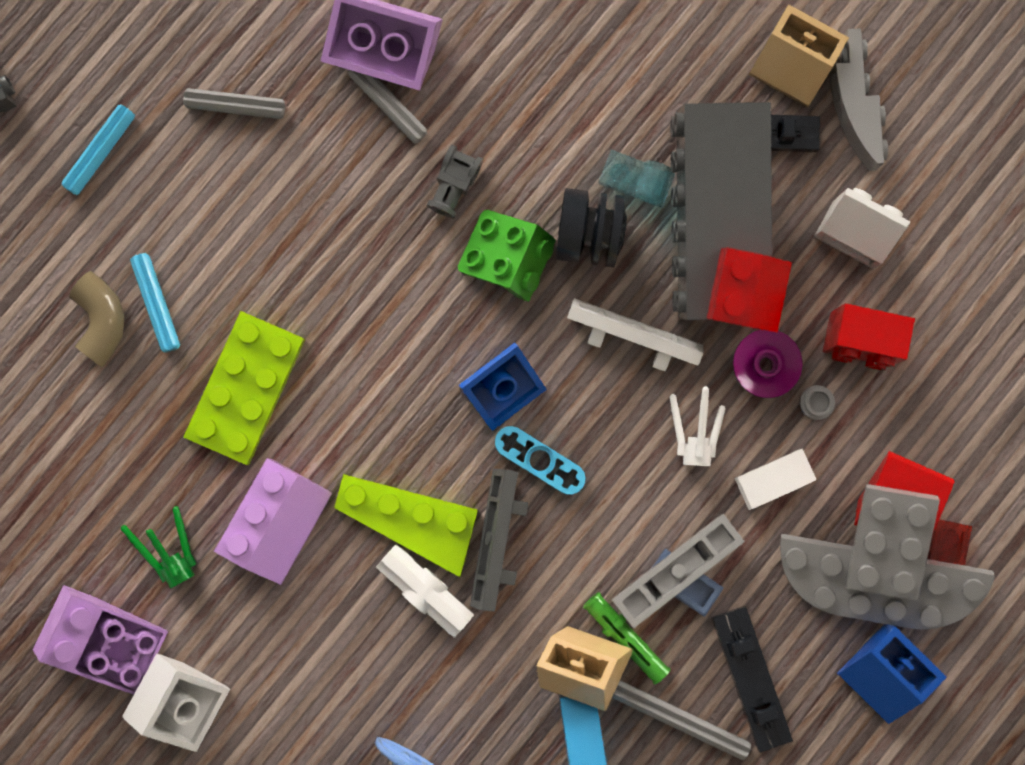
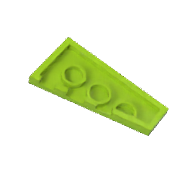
[334,474,478,577]

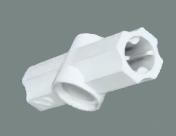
[376,545,474,638]

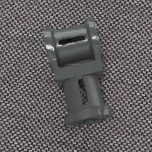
[426,145,484,219]

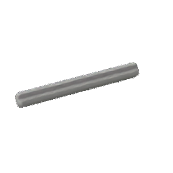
[612,680,751,760]

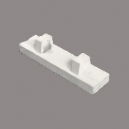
[567,298,703,371]

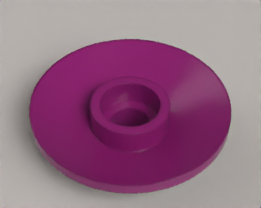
[733,330,803,398]

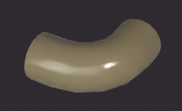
[69,271,125,367]

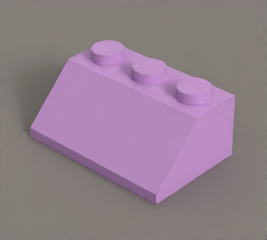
[321,0,443,90]
[214,458,333,585]

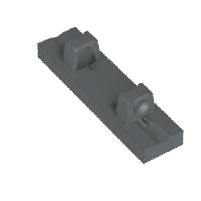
[470,468,528,612]

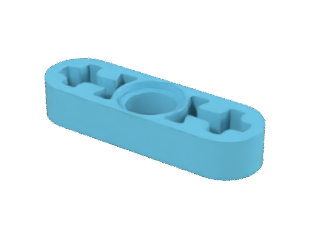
[495,426,585,495]

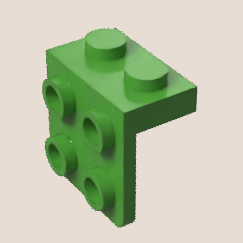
[458,210,556,302]

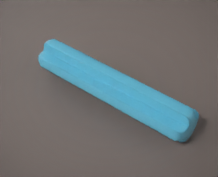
[62,105,135,195]
[130,253,180,353]

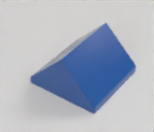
[459,343,547,431]

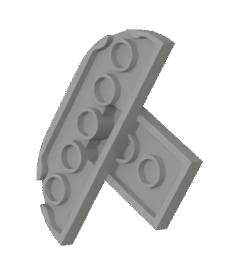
[780,484,995,629]

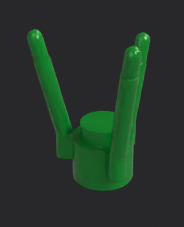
[121,506,197,589]

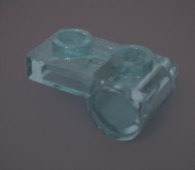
[598,150,675,208]

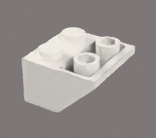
[814,188,910,269]

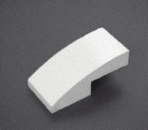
[734,448,816,510]

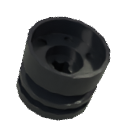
[555,188,627,268]

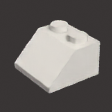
[122,654,230,752]

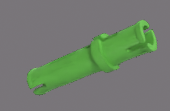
[583,592,670,685]

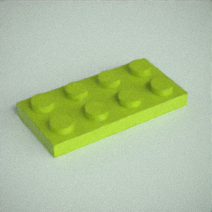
[183,311,305,466]

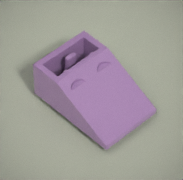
[33,585,168,695]

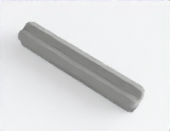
[348,70,427,144]
[183,88,286,119]

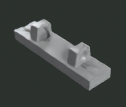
[611,514,745,628]

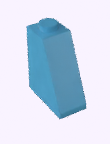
[558,694,607,765]

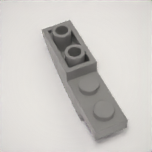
[829,28,888,171]

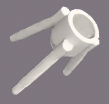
[670,387,725,466]

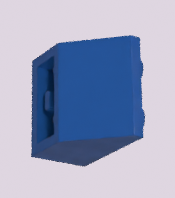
[837,624,947,724]

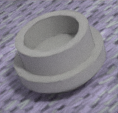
[800,385,835,420]

